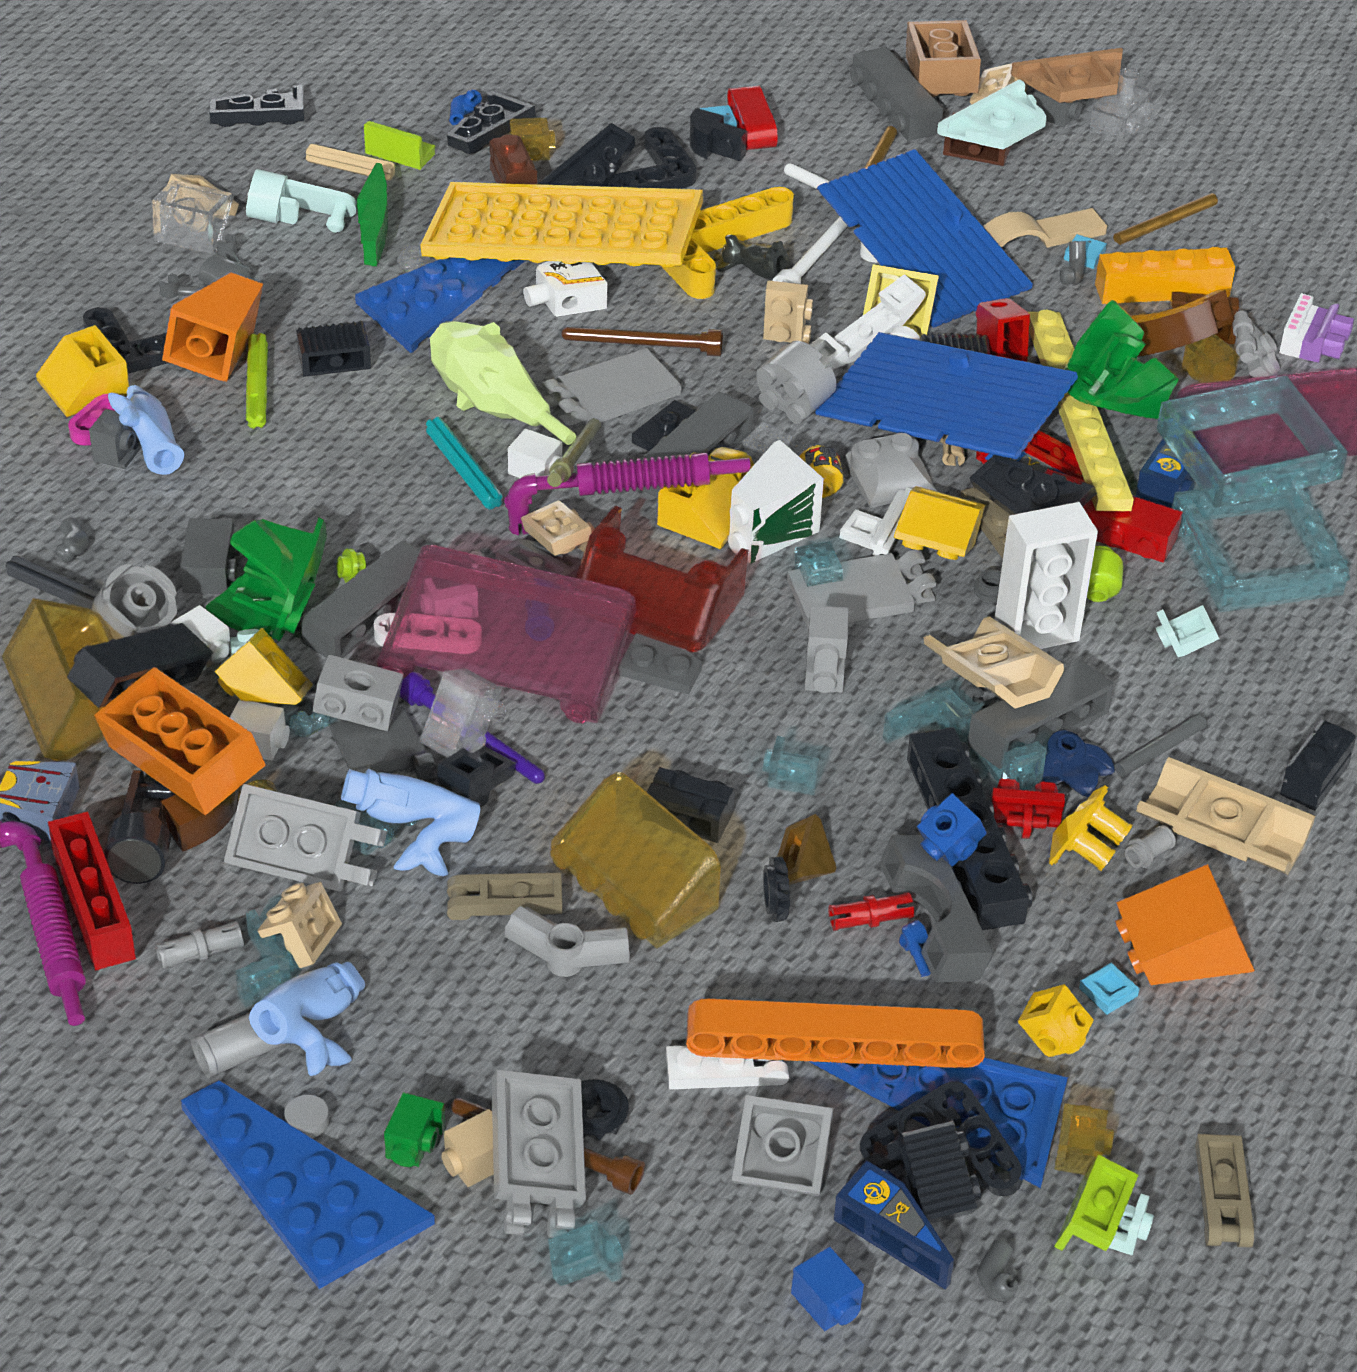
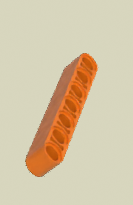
[686,999,985,1068]

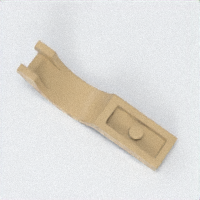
[983,208,1107,248]

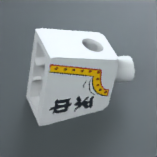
[523,261,607,317]

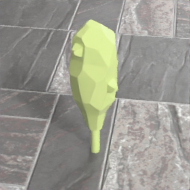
[430,321,576,445]

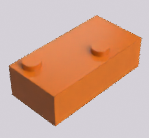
[94,667,266,816]

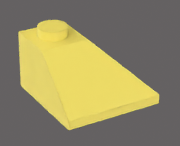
[863,265,939,338]

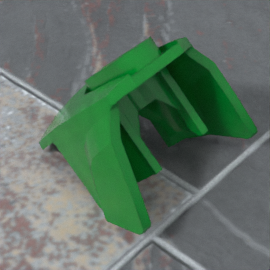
[1064,300,1180,421]
[205,517,327,643]

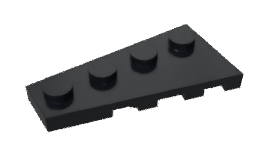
[537,123,635,187]

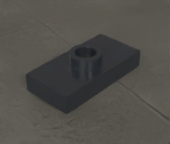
[632,400,696,451]

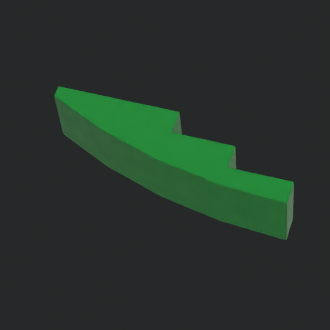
[357,163,388,267]

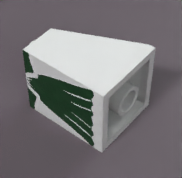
[728,440,824,564]

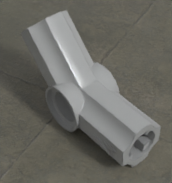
[505,906,630,977]

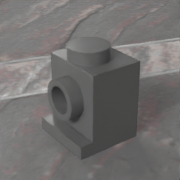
[89,409,141,469]

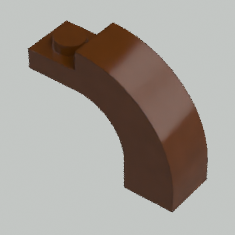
[1131,290,1234,357]
[161,787,240,852]

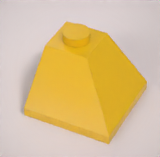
[215,628,313,705]

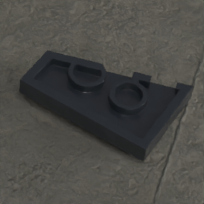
[209,84,304,127]
[447,90,536,154]
[969,455,1097,515]

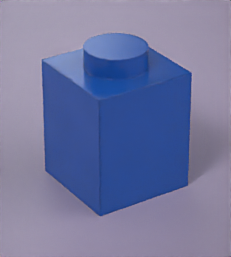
[791,1247,864,1331]

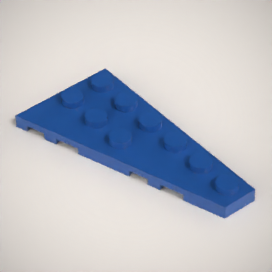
[355,257,526,353]
[808,1057,1068,1189]
[181,1081,435,1289]

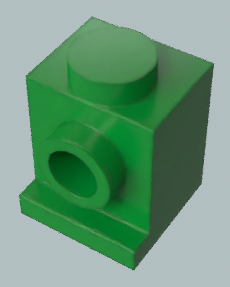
[384,1092,445,1167]

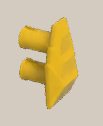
[1049,785,1133,871]

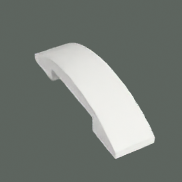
[810,274,926,370]

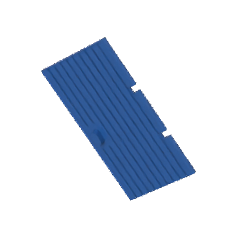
[817,149,1033,328]
[816,332,1078,460]

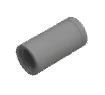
[191,1013,285,1078]

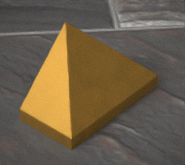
[777,814,837,885]

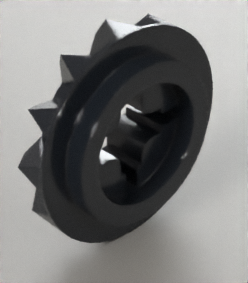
[763,857,790,922]
[581,1079,629,1141]

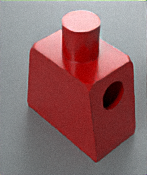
[976,298,1030,362]

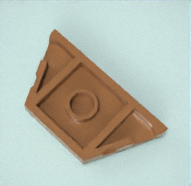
[1011,48,1123,103]

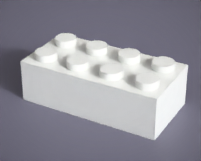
[995,502,1098,649]

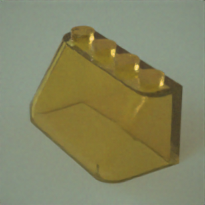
[2,598,114,761]
[550,771,721,949]

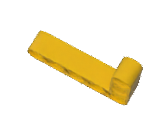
[662,187,794,299]

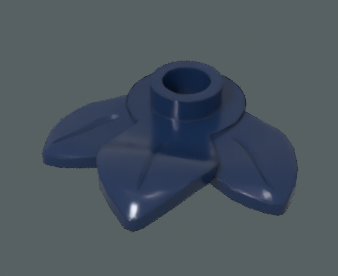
[1039,730,1115,797]

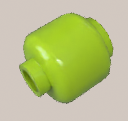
[1087,546,1123,602]

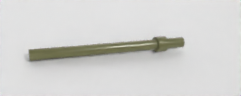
[547,418,601,487]

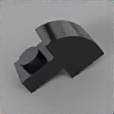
[689,108,747,161]
[437,746,516,807]

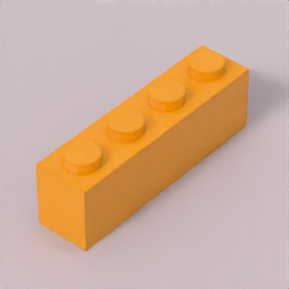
[1095,247,1235,304]

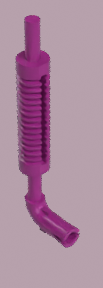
[504,452,751,535]
[0,820,86,1026]

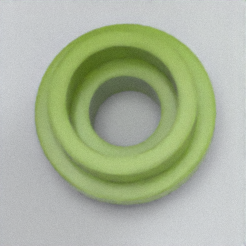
[336,548,366,583]

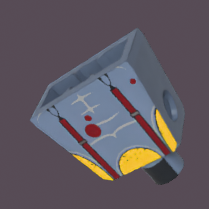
[0,761,80,842]

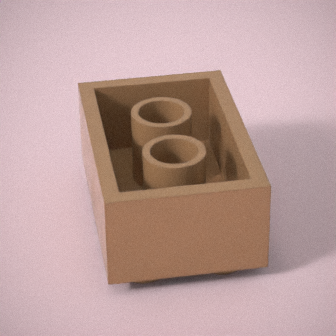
[906,20,981,97]

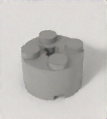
[757,340,836,424]
[89,563,178,642]

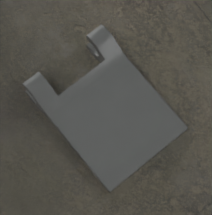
[329,706,436,782]

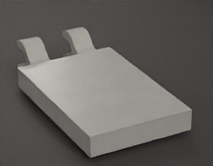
[542,348,682,427]
[787,549,936,629]
[223,784,387,891]
[492,1070,586,1239]

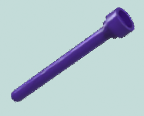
[399,672,545,784]

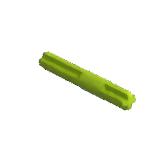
[246,332,268,429]

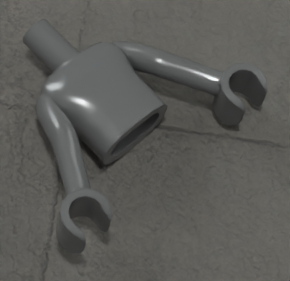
[159,233,251,298]

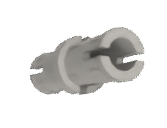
[155,921,244,970]

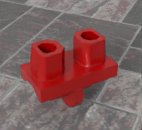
[991,778,1065,839]

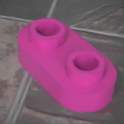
[68,394,115,446]

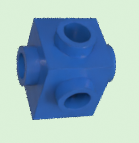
[917,793,987,867]

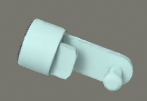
[245,169,357,233]

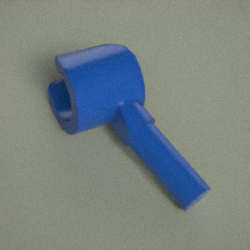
[899,920,931,977]

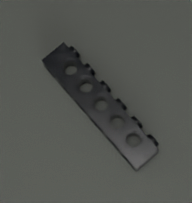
[907,727,1032,930]

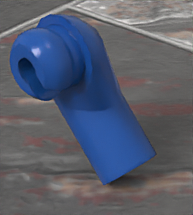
[449,89,482,125]

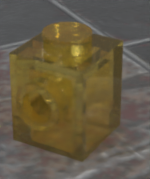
[509,118,555,161]
[1182,334,1238,389]
[1054,1103,1114,1175]

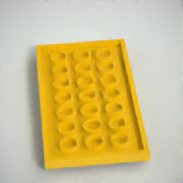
[420,182,703,267]

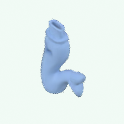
[108,385,184,475]
[341,769,480,876]
[249,962,365,1076]

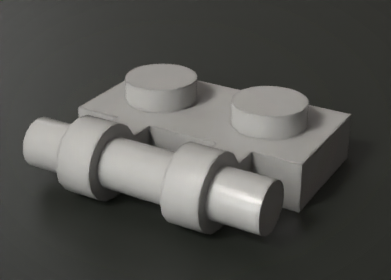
[1232,311,1280,392]

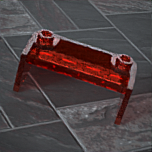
[570,506,749,652]

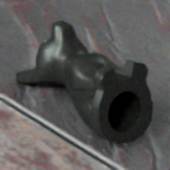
[716,234,791,280]

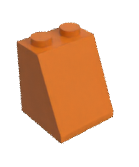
[162,272,263,382]
[1115,864,1255,985]

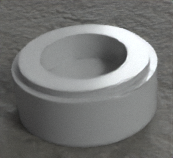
[284,1095,329,1138]

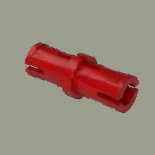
[828,892,914,931]

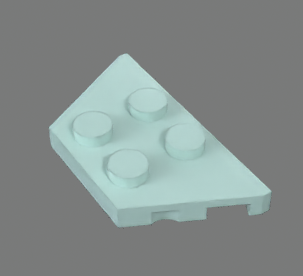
[937,79,1046,150]

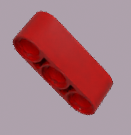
[727,85,778,150]

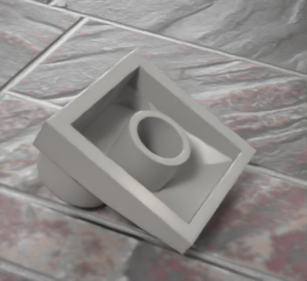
[844,433,936,508]
[731,1095,833,1196]

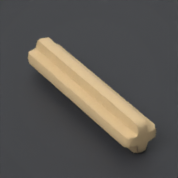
[306,144,395,181]

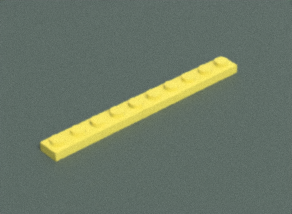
[1028,310,1134,511]

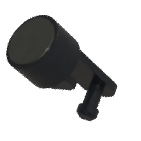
[104,770,176,884]

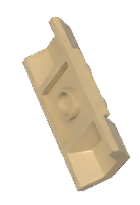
[923,617,1064,708]
[1136,757,1315,875]

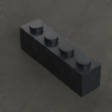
[67,623,213,708]

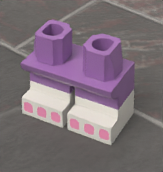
[1279,293,1354,363]

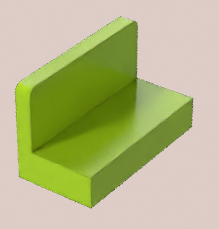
[364,121,435,170]
[1054,1154,1139,1251]

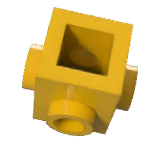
[1018,984,1094,1057]

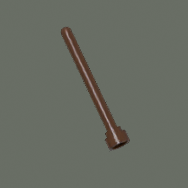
[561,327,723,357]
[451,1098,645,1195]

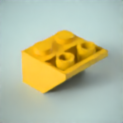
[36,325,129,417]
[657,452,739,549]
[894,486,985,560]

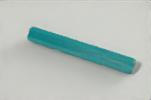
[426,417,503,510]

